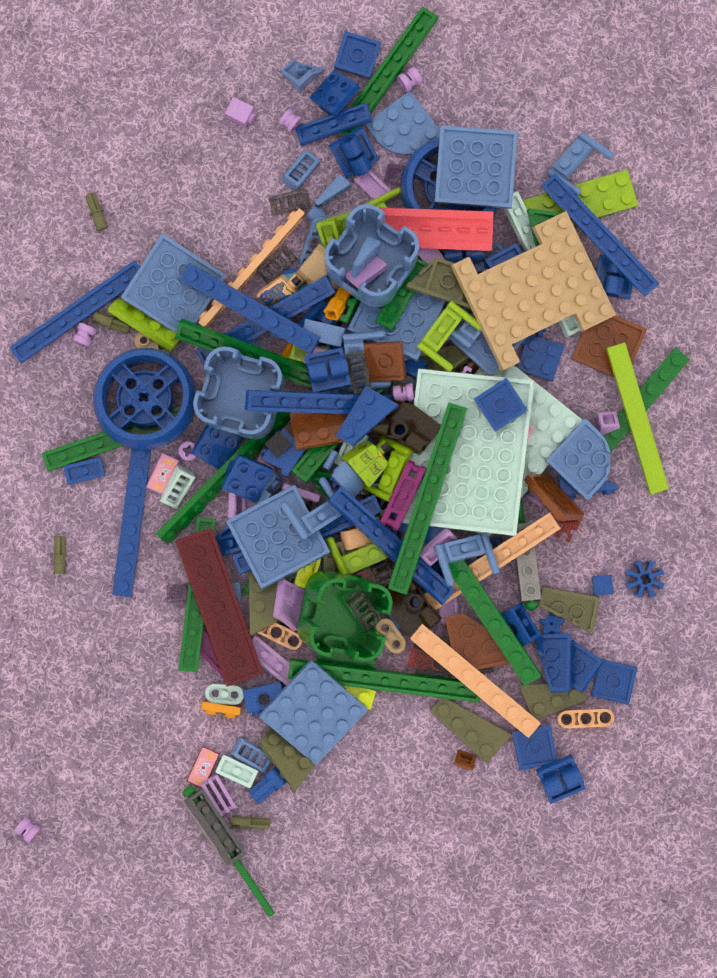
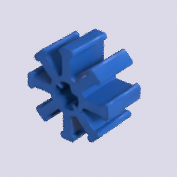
[625,560,665,598]

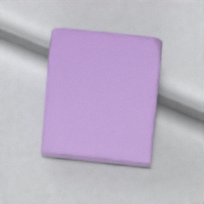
[595,411,620,435]

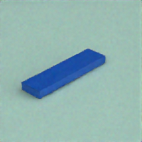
[295,102,373,146]

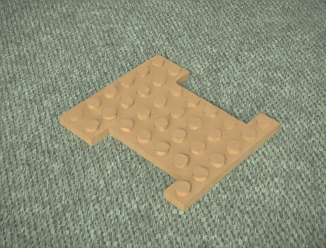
[451,211,616,371]

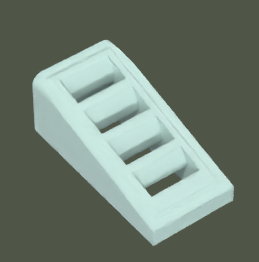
[160,465,196,509]

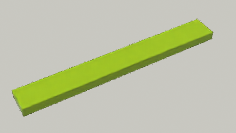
[606,342,669,495]

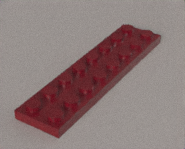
[175,528,264,687]

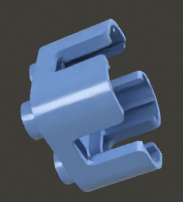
[325,204,419,307]
[193,347,285,439]

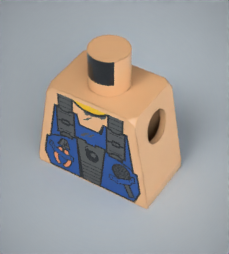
[256,273,304,308]

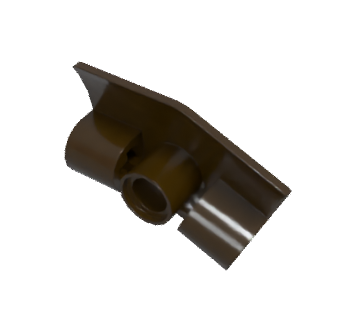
[371,398,441,455]
[381,579,442,637]

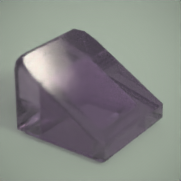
[383,164,405,186]
[167,583,187,604]

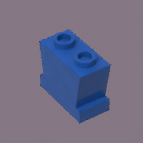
[261,428,307,478]

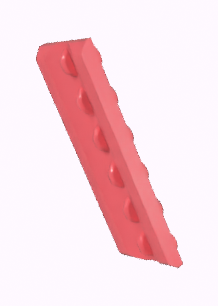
[379,207,494,251]

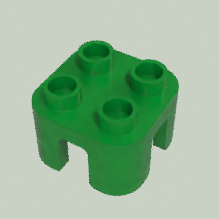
[297,571,393,662]

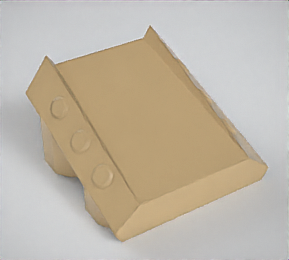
[296,244,338,299]

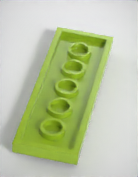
[522,169,638,225]

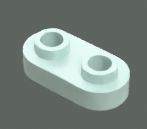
[205,684,244,705]

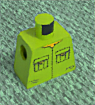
[341,440,390,487]

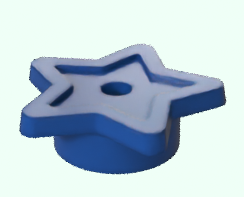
[539,612,564,635]

